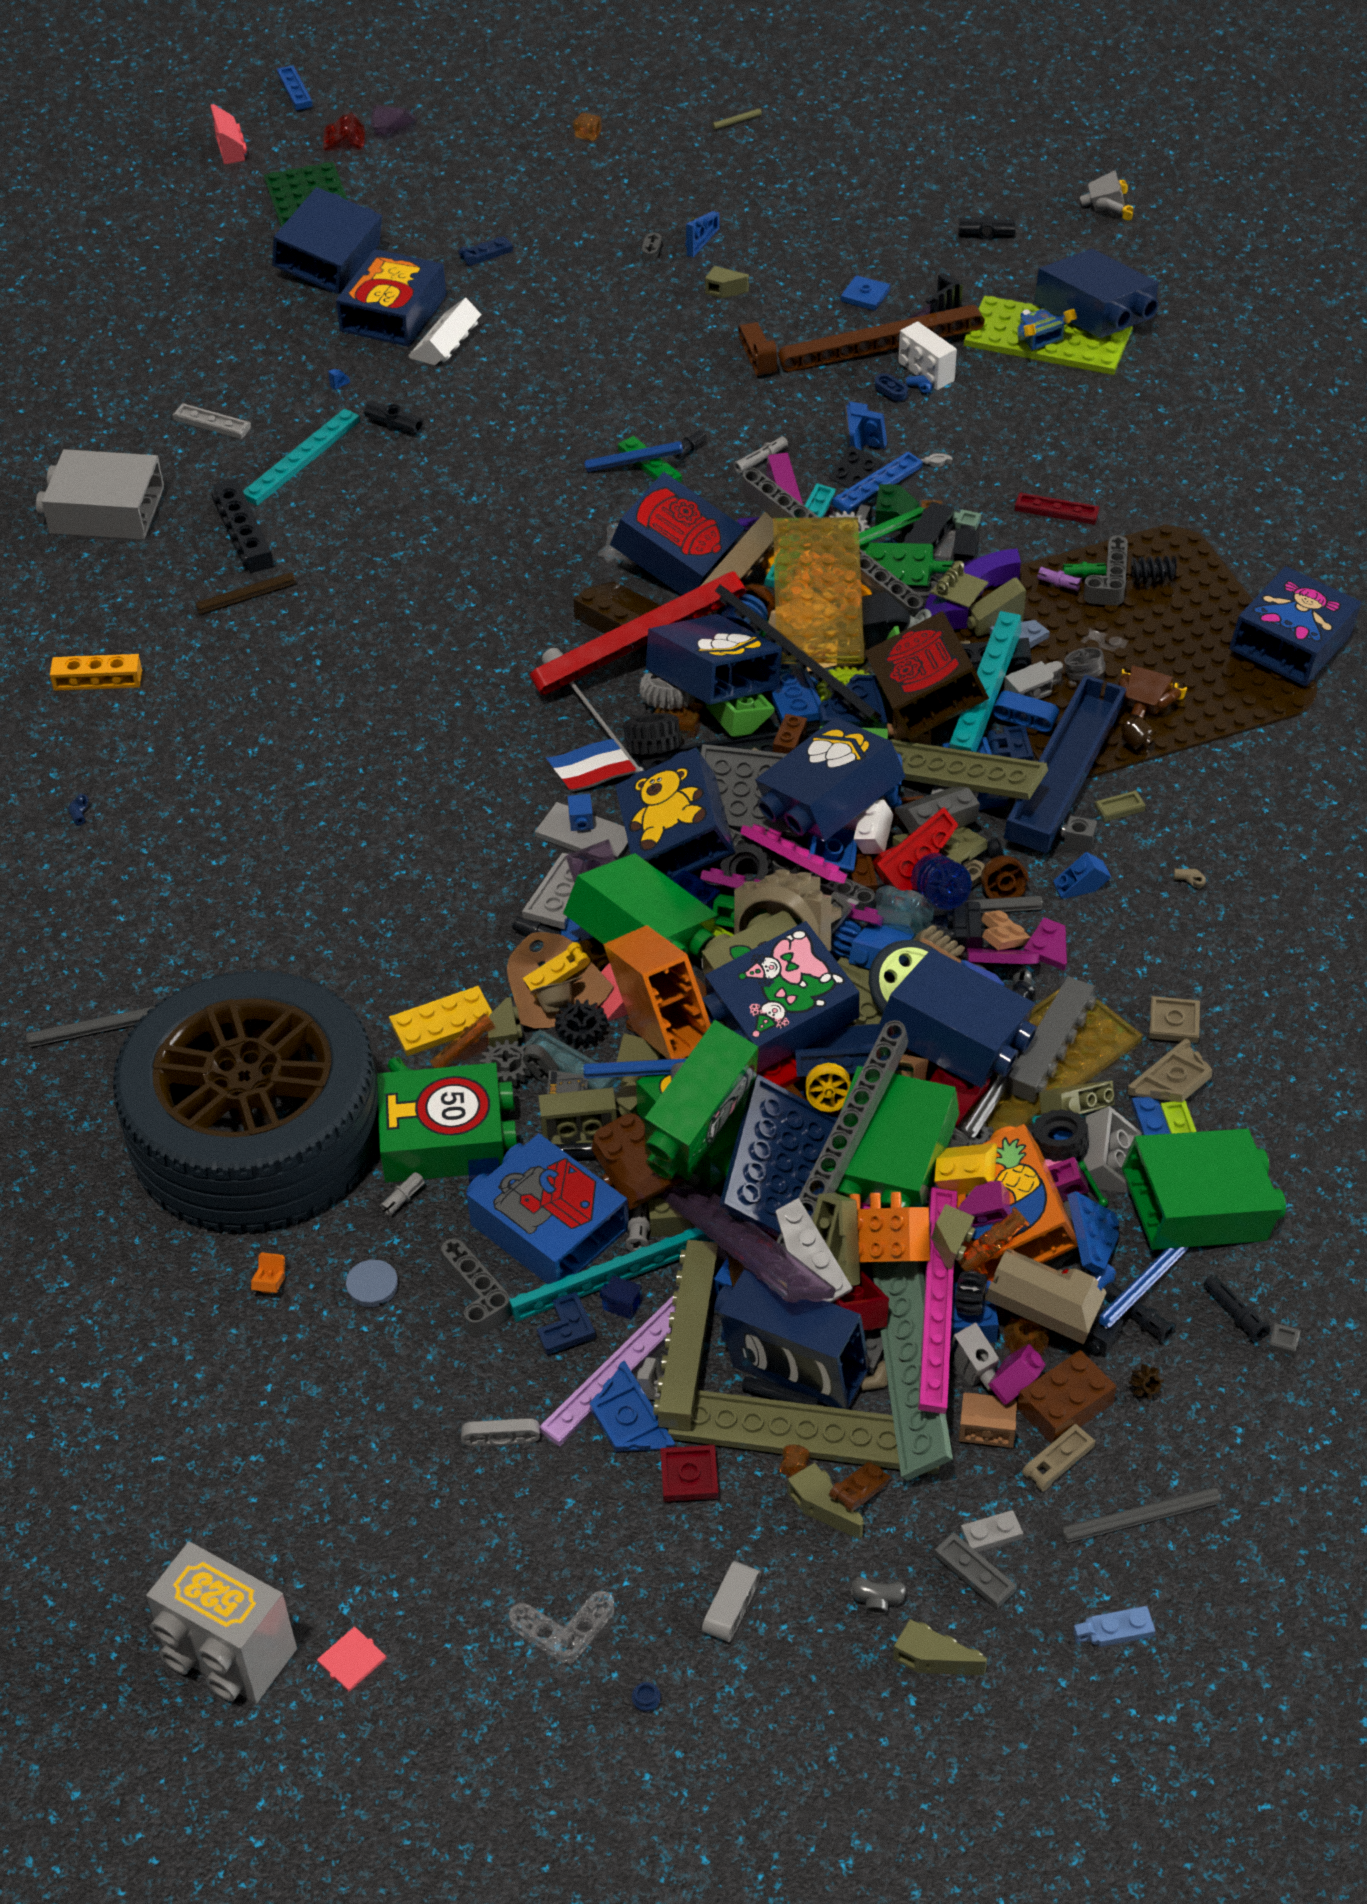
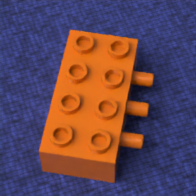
[850,1192,930,1262]

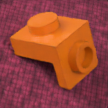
[251,1253,285,1293]

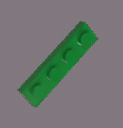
[618,436,682,483]

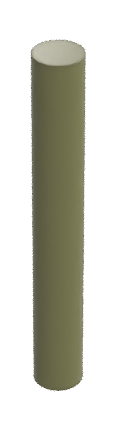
[712,109,762,130]

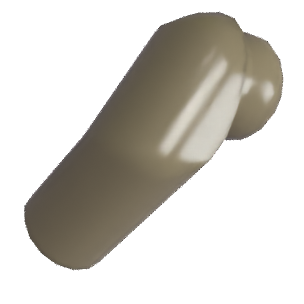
[1173,869,1206,888]
[860,1361,888,1391]

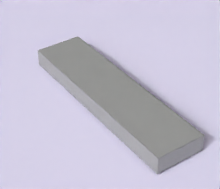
[173,403,251,439]

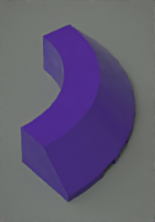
[924,548,1021,629]

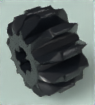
[955,1271,987,1316]

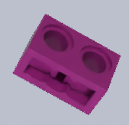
[1048,1157,1089,1201]

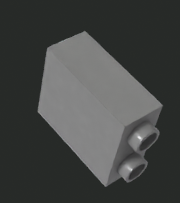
[36,449,164,540]

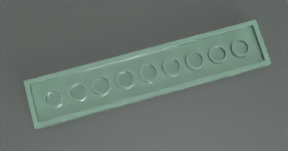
[871,1261,953,1481]

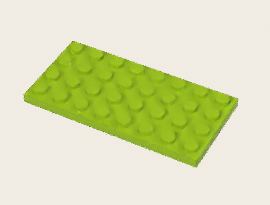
[964,296,1133,375]

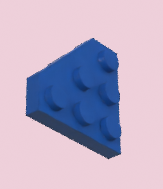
[1067,1191,1119,1273]

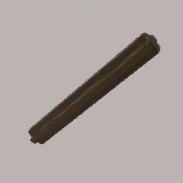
[196,572,296,614]

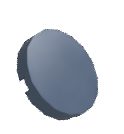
[346,1259,398,1307]

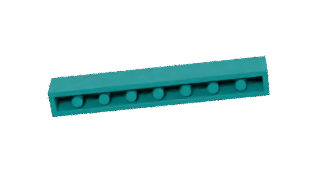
[949,611,1021,752]

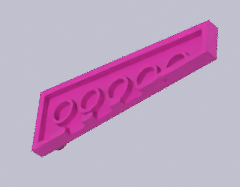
[740,824,847,884]

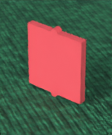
[317,1626,386,1692]

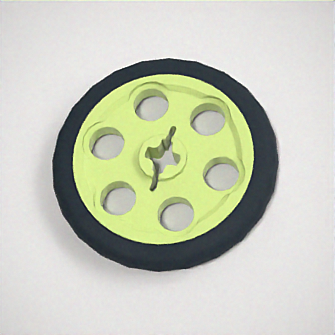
[869,940,937,1013]

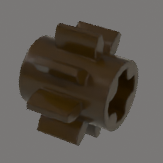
[1128,1364,1164,1399]

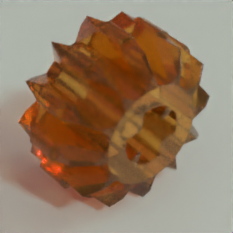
[1003,1315,1049,1355]

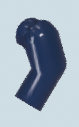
[68,794,89,825]

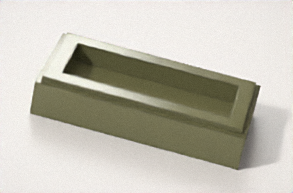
[1094,790,1146,822]

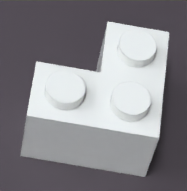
[843,800,894,854]

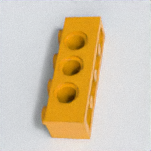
[50,654,142,691]

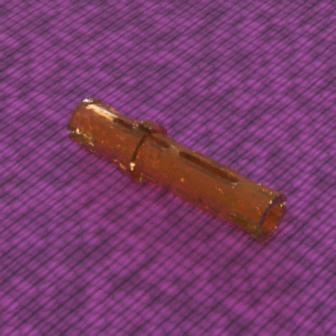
[430,1013,495,1068]

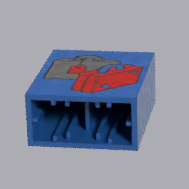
[466,1133,629,1284]

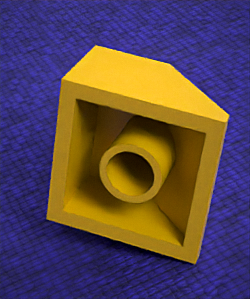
[935,1143,997,1195]

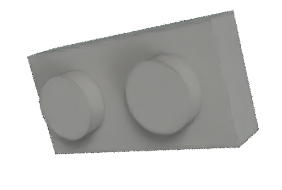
[960,1510,1023,1552]

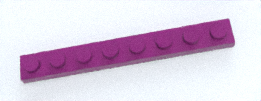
[700,868,884,927]

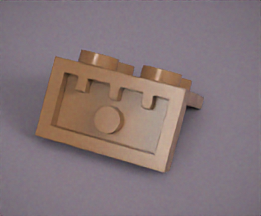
[959,1393,1017,1448]

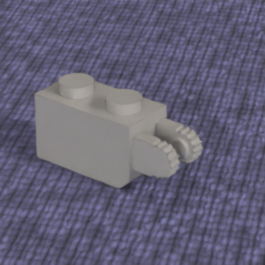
[1004,661,1063,699]

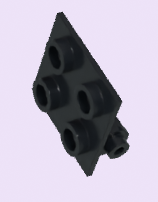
[829,445,884,488]

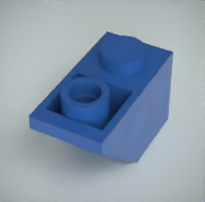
[1053,852,1111,899]

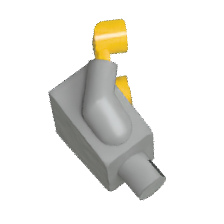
[1080,171,1133,221]

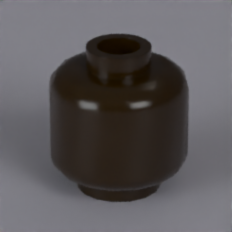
[1121,717,1155,750]

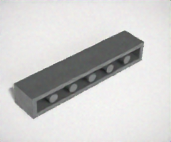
[1007,976,1097,1103]

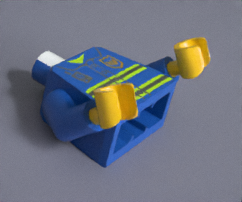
[1017,309,1077,350]

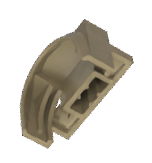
[734,869,841,952]

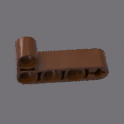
[738,322,777,376]

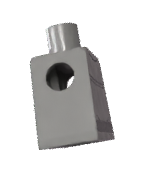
[949,1323,999,1391]

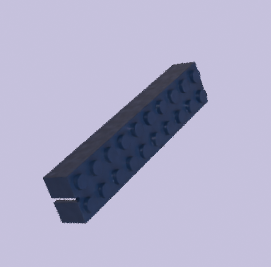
[1004,675,1126,854]

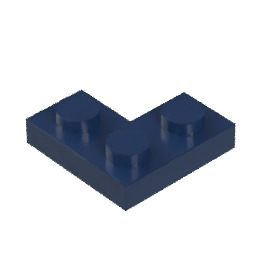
[537,1292,596,1355]

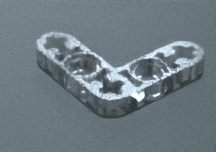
[509,1591,614,1663]

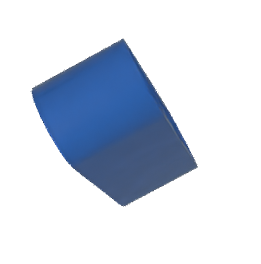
[992,691,1060,732]

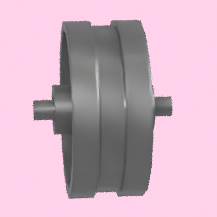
[1064,647,1106,680]

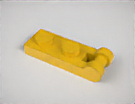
[523,942,590,999]

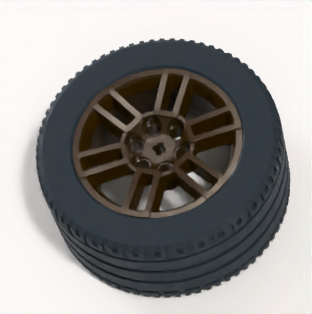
[113,970,380,1233]

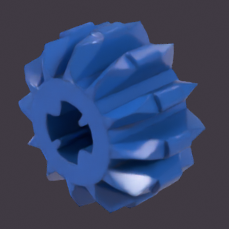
[830,918,861,958]

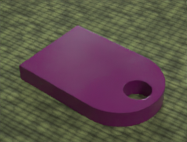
[966,948,1039,964]

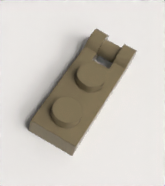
[1022,1424,1095,1492]

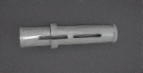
[734,436,788,474]

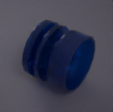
[911,853,972,910]

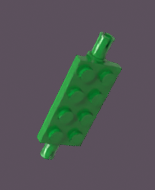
[858,543,954,587]

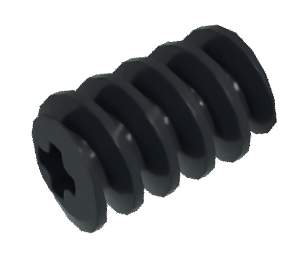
[1131,556,1177,584]

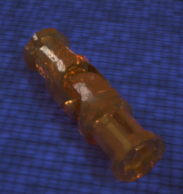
[956,1207,1030,1271]

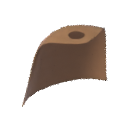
[507,932,614,1028]

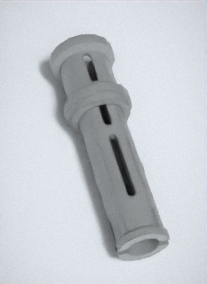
[626,1201,650,1252]

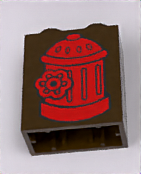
[865,611,989,740]

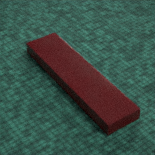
[1014,493,1100,525]

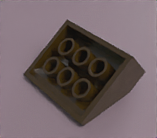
[573,581,661,653]

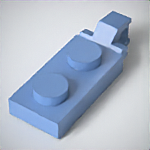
[1073,1606,1156,1647]

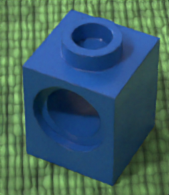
[568,794,593,831]

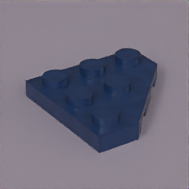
[818,674,887,729]

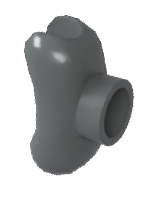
[851,1577,906,1615]

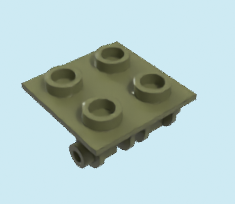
[930,561,988,608]

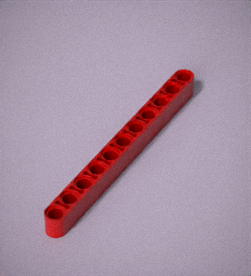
[529,571,746,695]

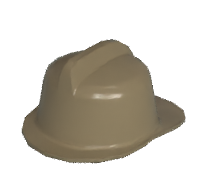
[530,976,583,1012]

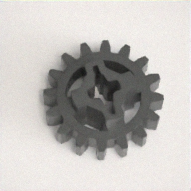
[479,1040,531,1087]

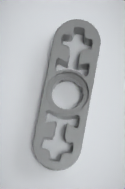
[461,1419,540,1446]

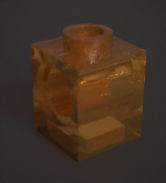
[573,112,601,141]

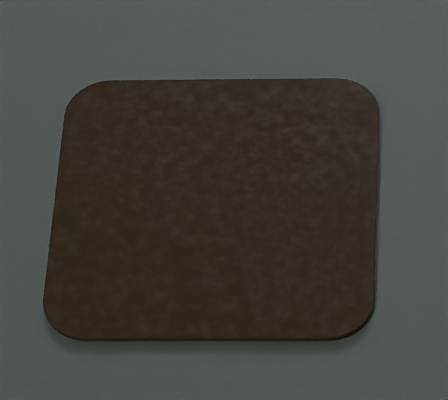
[953,524,1317,778]

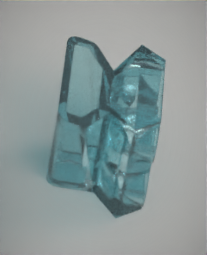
[875,885,934,940]

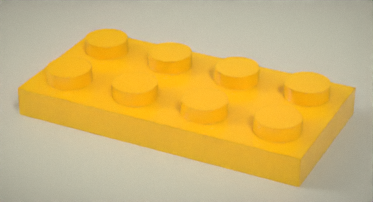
[389,986,492,1056]

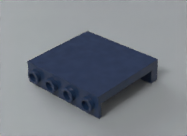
[795,1023,899,1077]

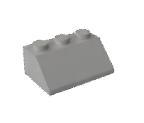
[1081,1106,1142,1194]

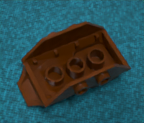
[591,1114,685,1211]

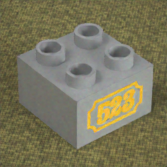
[146,1541,297,1704]

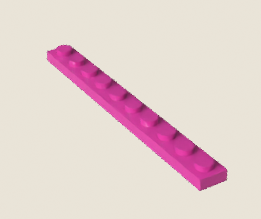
[918,1187,957,1414]

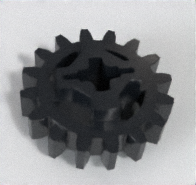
[555,999,607,1046]

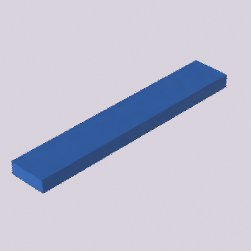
[831,452,923,514]

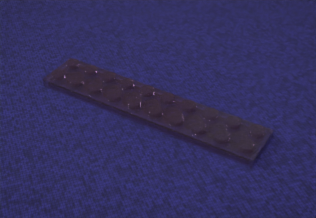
[662,1188,836,1303]

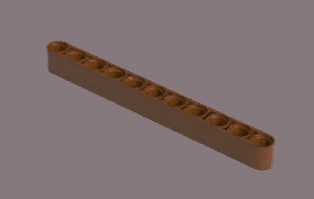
[778,305,985,372]

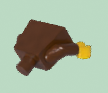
[1118,665,1187,719]

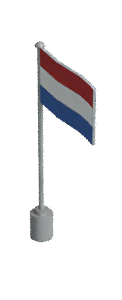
[542,648,644,792]

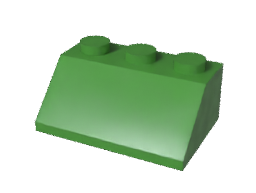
[705,693,774,737]

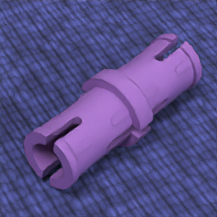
[1037,567,1082,592]

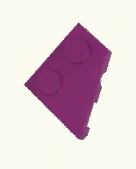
[1024,917,1067,971]

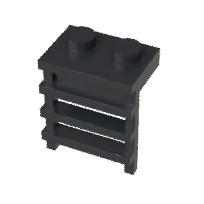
[925,272,963,314]

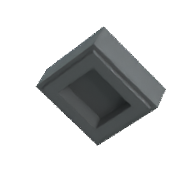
[1268,1323,1301,1356]

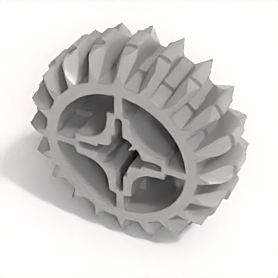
[640,672,697,710]

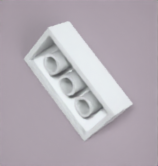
[408,297,481,365]

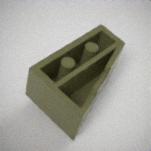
[812,1193,860,1286]

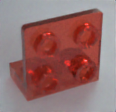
[323,112,365,151]

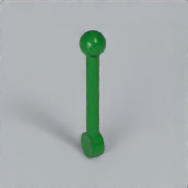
[1079,1160,1108,1207]

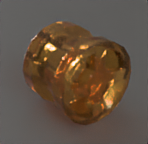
[780,1445,810,1477]

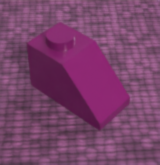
[957,1181,1011,1228]
[988,1344,1046,1405]

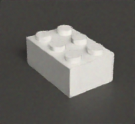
[899,321,957,390]

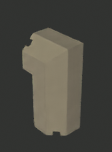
[985,1249,1107,1344]

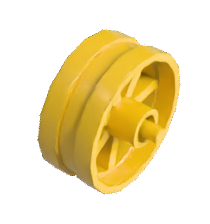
[805,1063,851,1112]

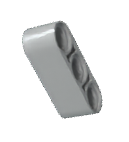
[702,1561,761,1642]

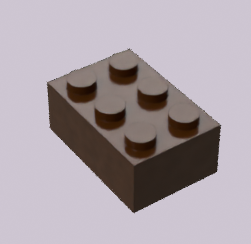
[1017,1350,1117,1444]

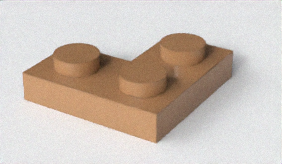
[981,910,1031,950]

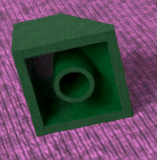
[875,484,919,532]

